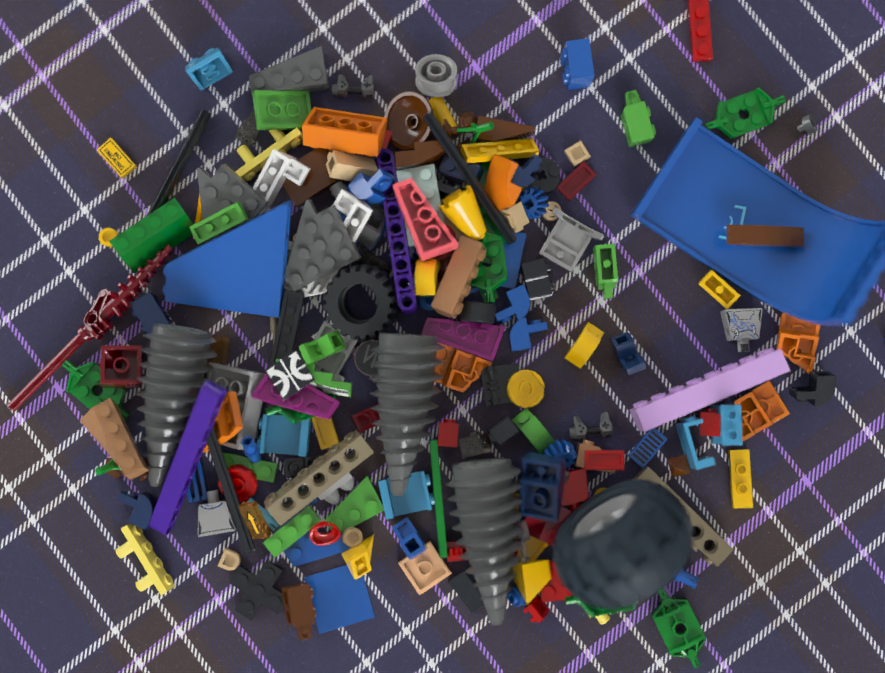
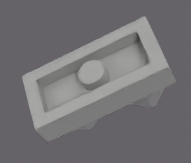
[318,472,354,505]

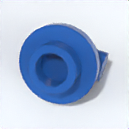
[420,294,436,311]
[508,586,527,607]

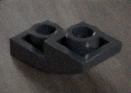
[283,456,322,478]

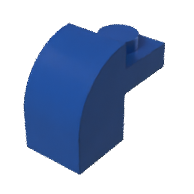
[348,169,395,204]
[495,285,530,324]
[509,318,548,352]
[391,517,428,560]

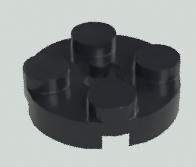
[527,157,560,194]

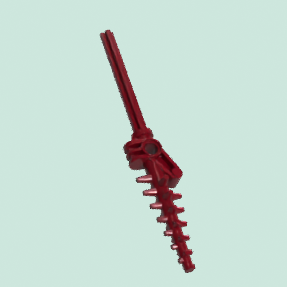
[7,245,174,412]

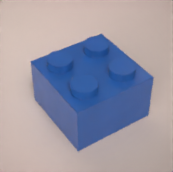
[560,38,595,90]

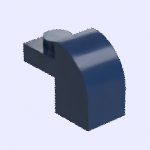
[509,153,542,187]
[610,332,646,376]
[117,490,157,530]

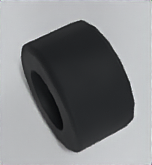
[460,302,496,324]

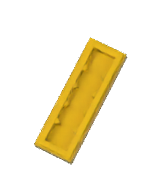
[728,449,753,509]

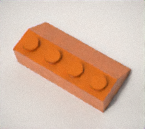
[302,107,388,157]

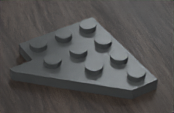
[197,164,268,243]
[285,199,361,291]

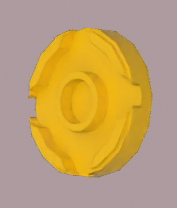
[507,370,545,408]

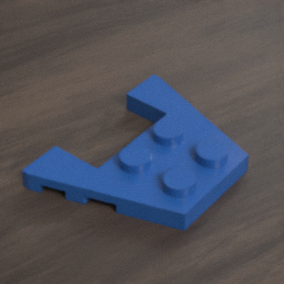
[272,497,351,567]

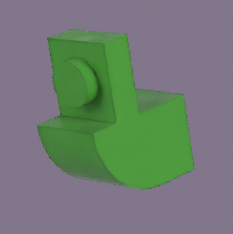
[299,330,347,364]
[512,408,555,454]

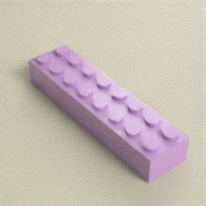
[629,347,790,432]

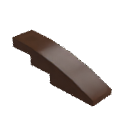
[726,225,804,247]

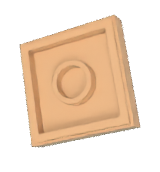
[398,541,452,596]

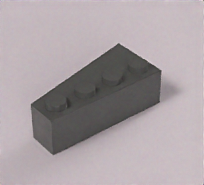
[249,46,330,94]

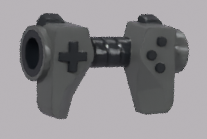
[332,74,375,98]
[569,412,613,441]

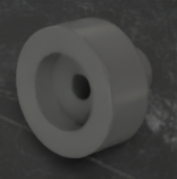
[797,114,818,135]

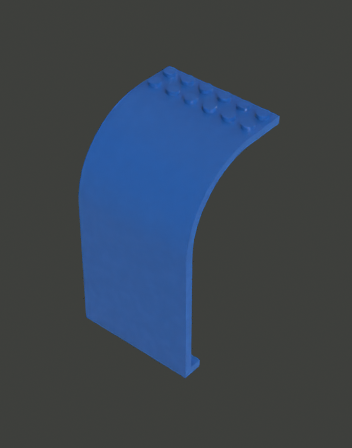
[630,117,885,326]

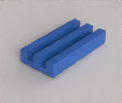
[187,461,208,503]

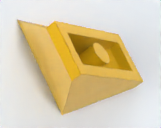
[341,534,374,580]
[512,559,551,605]

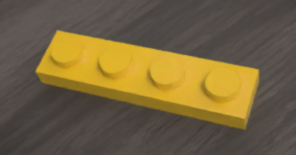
[461,138,539,163]

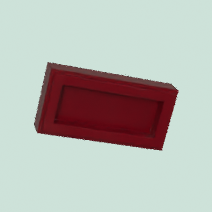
[556,161,597,201]

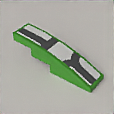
[276,359,352,398]

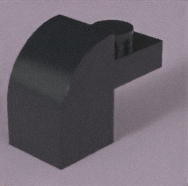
[789,371,836,407]

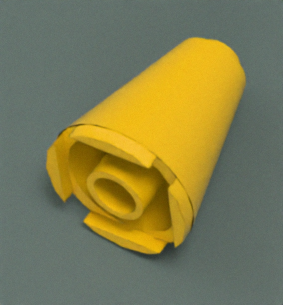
[438,185,486,241]

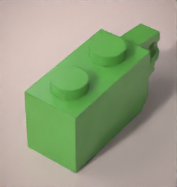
[621,90,656,147]
[592,244,618,299]

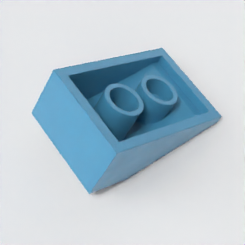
[185,47,233,91]

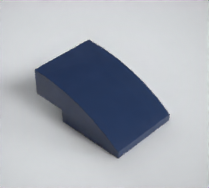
[519,452,566,522]

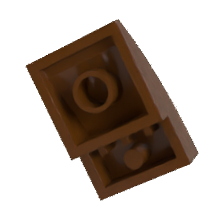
[395,139,453,171]
[283,148,340,207]

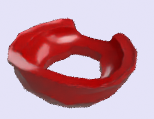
[309,521,341,546]

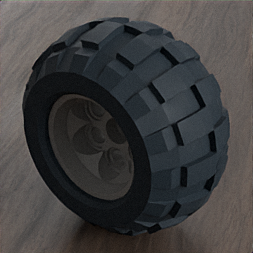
[553,479,693,609]

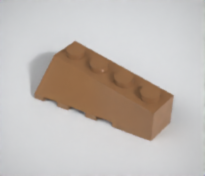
[431,235,486,318]
[80,398,149,480]

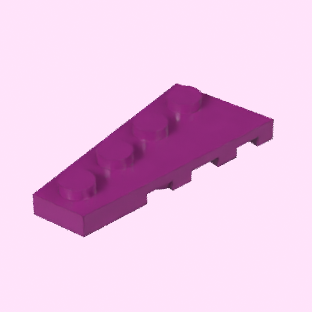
[421,317,506,362]
[251,364,339,420]

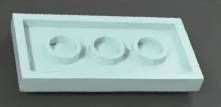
[396,164,445,247]

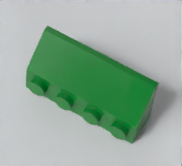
[109,198,194,274]

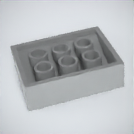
[206,362,265,450]

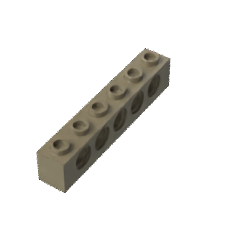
[264,430,374,526]
[632,466,734,567]

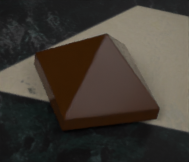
[667,455,691,477]

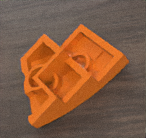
[485,154,522,212]
[776,312,821,374]
[434,342,492,392]
[734,380,790,442]
[203,392,243,452]

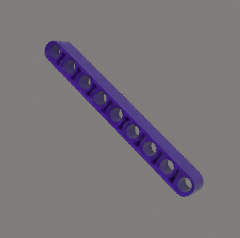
[377,149,417,315]
[149,380,226,535]

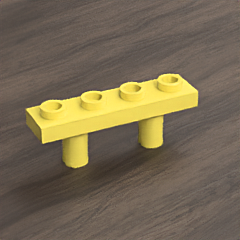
[235,128,303,181]
[115,523,175,595]

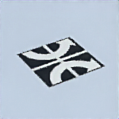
[265,350,315,400]

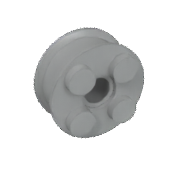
[415,54,457,97]

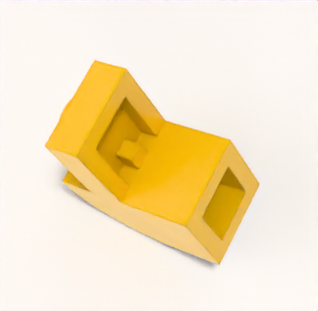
[415,258,440,295]
[565,322,604,369]

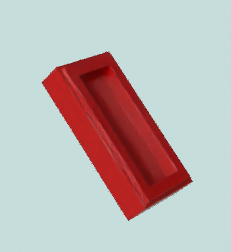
[584,450,624,470]

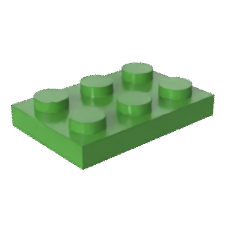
[252,90,312,130]

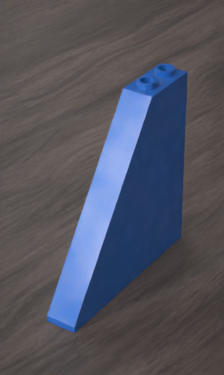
[163,200,292,318]

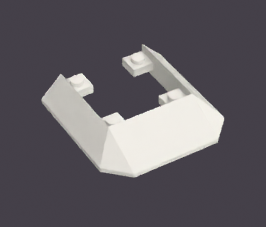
[253,149,373,298]

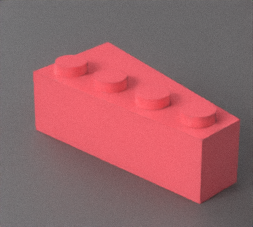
[393,178,459,262]

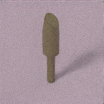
[270,317,278,345]

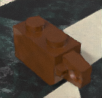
[281,582,317,641]

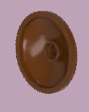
[384,92,434,150]

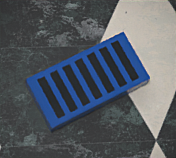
[627,428,667,468]

